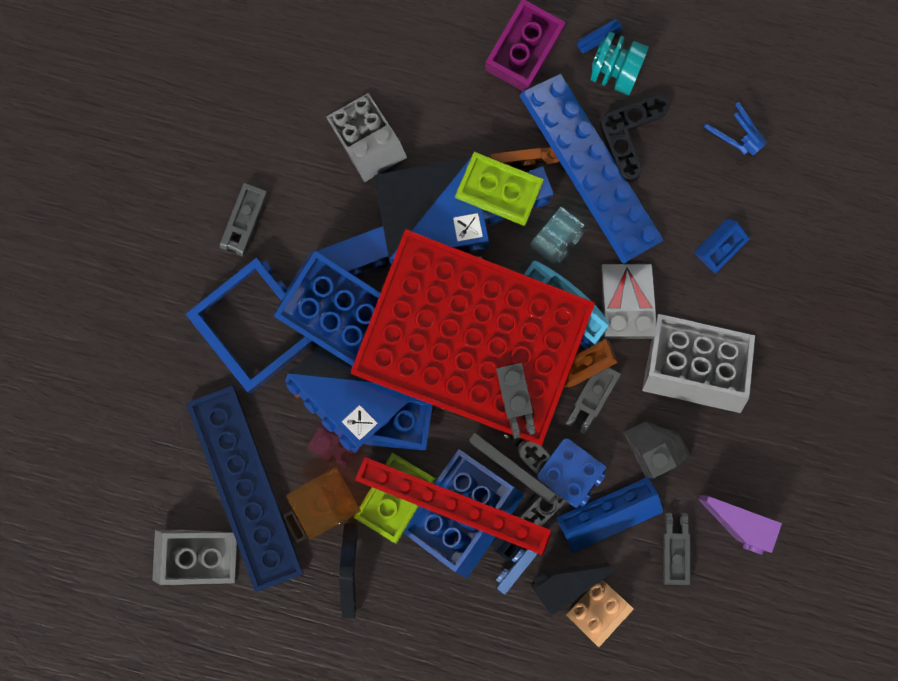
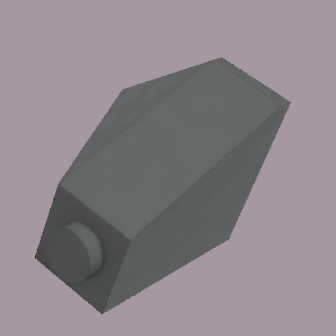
[623,421,691,478]

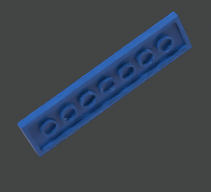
[520,74,664,264]

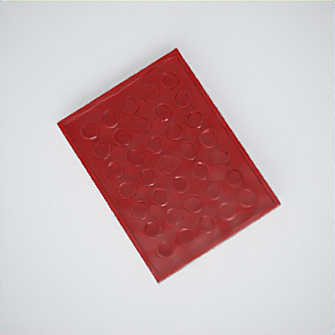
[350,229,595,446]

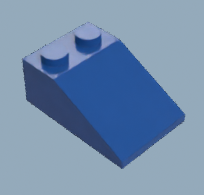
[364,397,432,450]

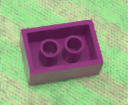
[485,0,566,91]

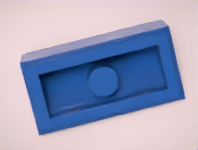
[694,219,750,274]

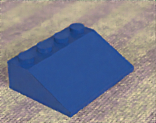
[273,251,380,366]
[404,449,525,578]

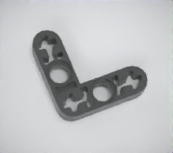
[516,440,566,526]

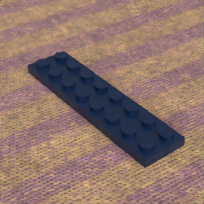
[186,385,304,593]

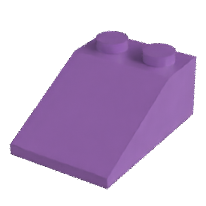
[698,495,782,555]

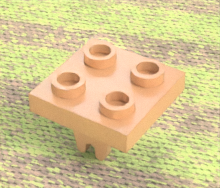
[566,580,634,647]

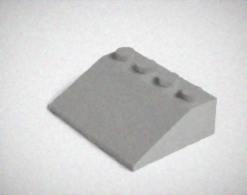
[642,314,755,413]

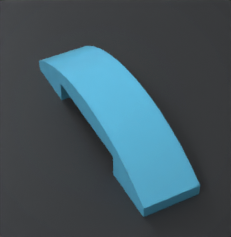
[524,261,610,344]

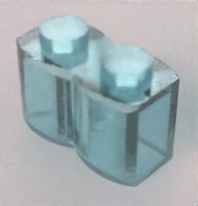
[529,206,584,265]

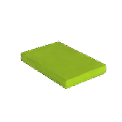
[455,152,544,226]
[353,453,436,544]

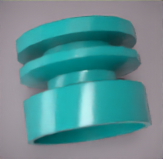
[590,31,649,96]

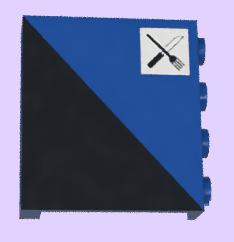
[374,157,489,265]
[285,346,413,453]

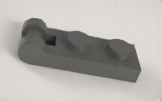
[220,183,268,257]

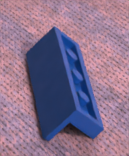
[557,477,663,553]

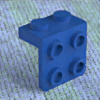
[537,439,607,508]

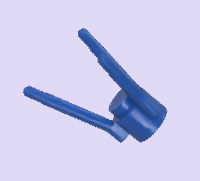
[704,102,767,156]

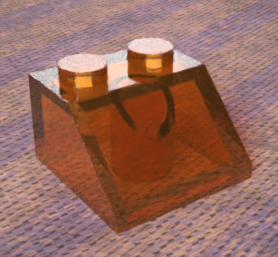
[286,467,361,540]

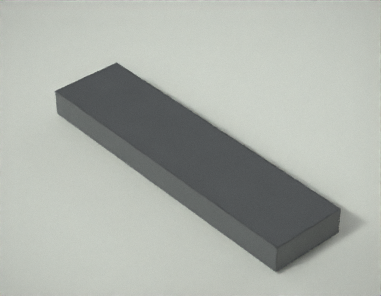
[469,433,557,504]

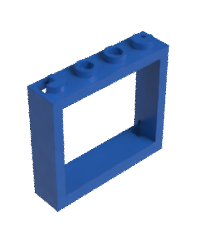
[186,258,315,393]

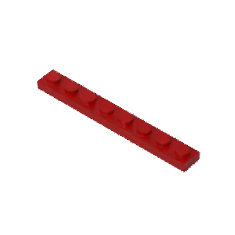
[355,457,553,555]

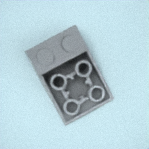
[326,93,407,182]

